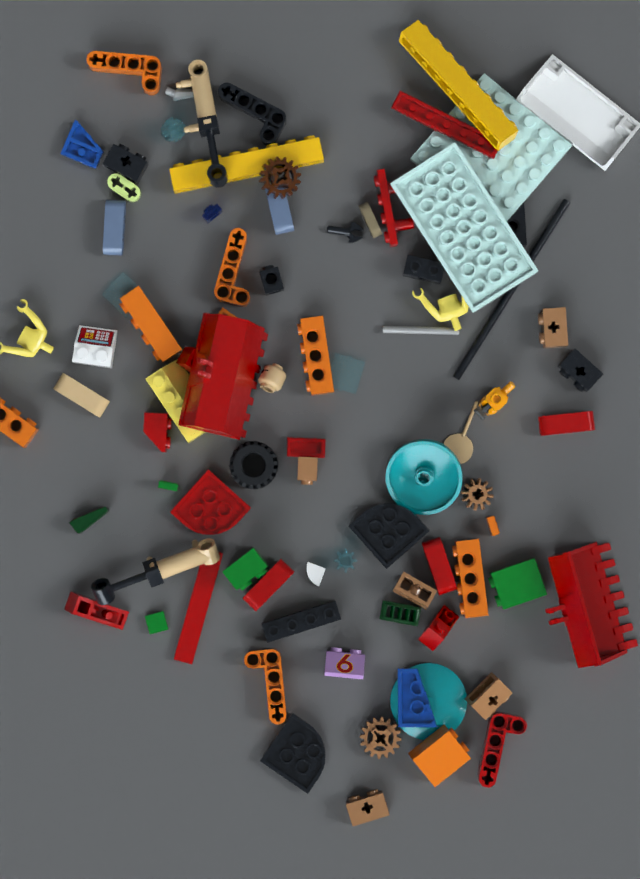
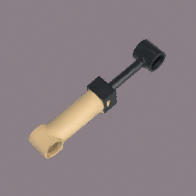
[176,60,228,188]
[91,538,220,605]

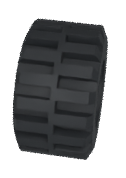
[229,441,278,489]

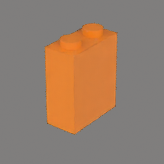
[408,725,471,787]

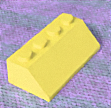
[145,359,206,443]

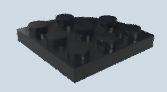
[348,503,430,569]
[260,713,325,794]

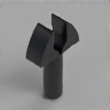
[327,222,363,243]

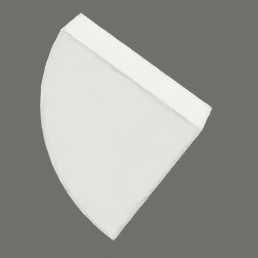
[307,562,326,586]

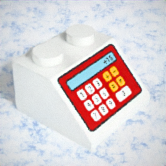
[72,325,118,368]

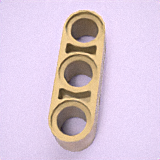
[53,373,110,418]

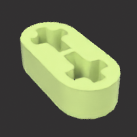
[107,173,141,202]

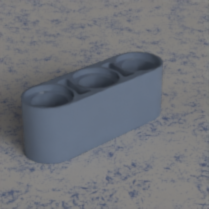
[265,177,294,235]
[103,200,126,256]

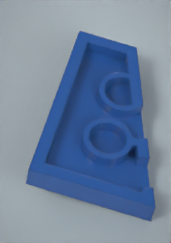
[398,668,438,727]

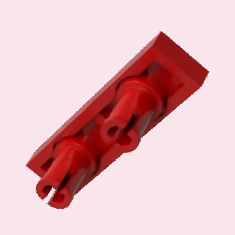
[374,169,414,247]

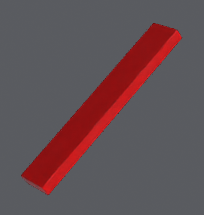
[391,91,498,159]
[174,552,223,664]

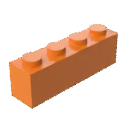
[119,286,182,363]

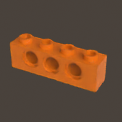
[297,316,334,396]
[0,397,39,448]
[452,539,489,618]

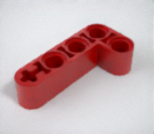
[478,712,527,788]

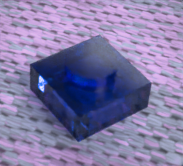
[202,204,223,224]

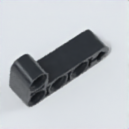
[218,83,286,145]

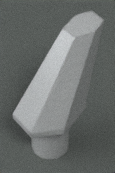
[165,87,194,101]

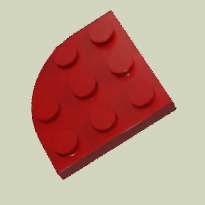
[170,469,251,535]

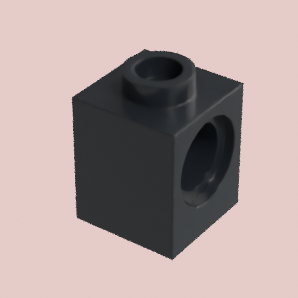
[260,265,284,296]

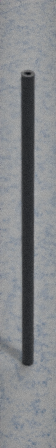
[453,199,570,380]

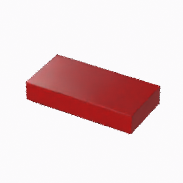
[287,437,326,458]

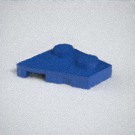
[60,120,104,169]

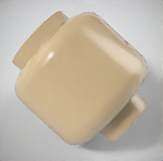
[258,363,286,393]

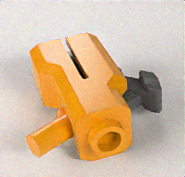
[474,381,516,420]

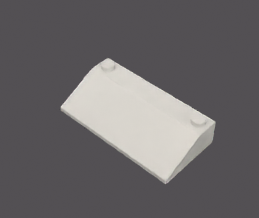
[516,54,640,171]

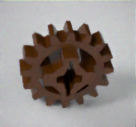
[259,157,301,199]

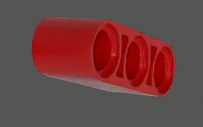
[538,411,595,436]
[422,537,457,595]
[242,559,295,611]

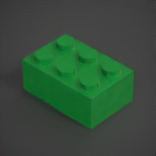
[222,547,269,591]

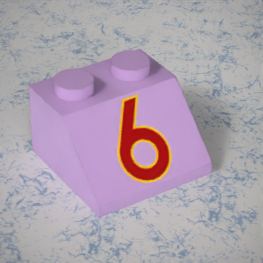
[324,647,365,679]

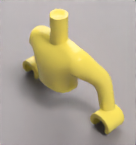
[412,288,469,331]
[0,299,54,357]

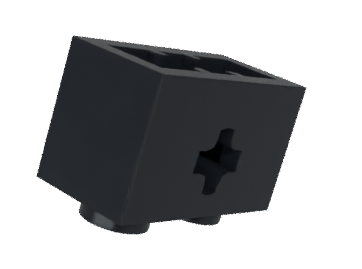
[103,144,149,185]
[403,255,444,284]
[558,349,603,392]

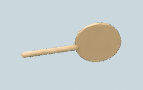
[444,401,478,464]

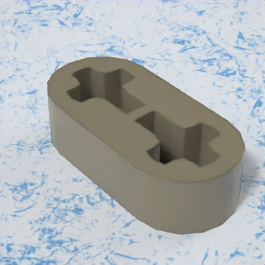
[359,202,382,238]

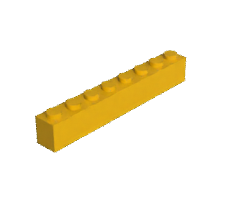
[399,20,518,151]
[169,135,324,194]

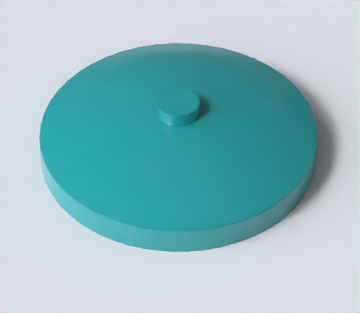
[385,439,463,515]
[390,663,467,740]

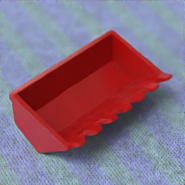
[178,313,268,440]
[545,542,638,668]

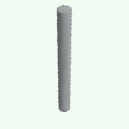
[382,326,459,335]

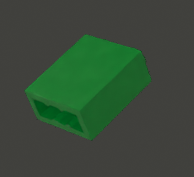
[488,558,547,610]

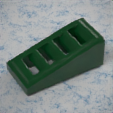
[69,507,109,534]
[379,600,421,627]

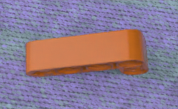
[86,51,162,95]
[214,228,250,307]
[244,648,287,725]

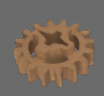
[359,716,401,759]

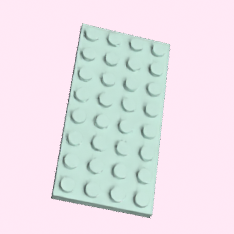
[390,142,538,313]

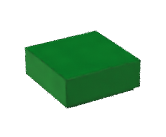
[158,480,179,492]
[145,611,169,635]

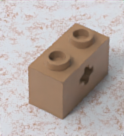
[538,307,568,348]
[297,457,318,485]
[393,572,437,610]
[465,672,512,720]
[346,789,390,826]

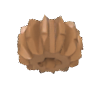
[461,478,494,511]

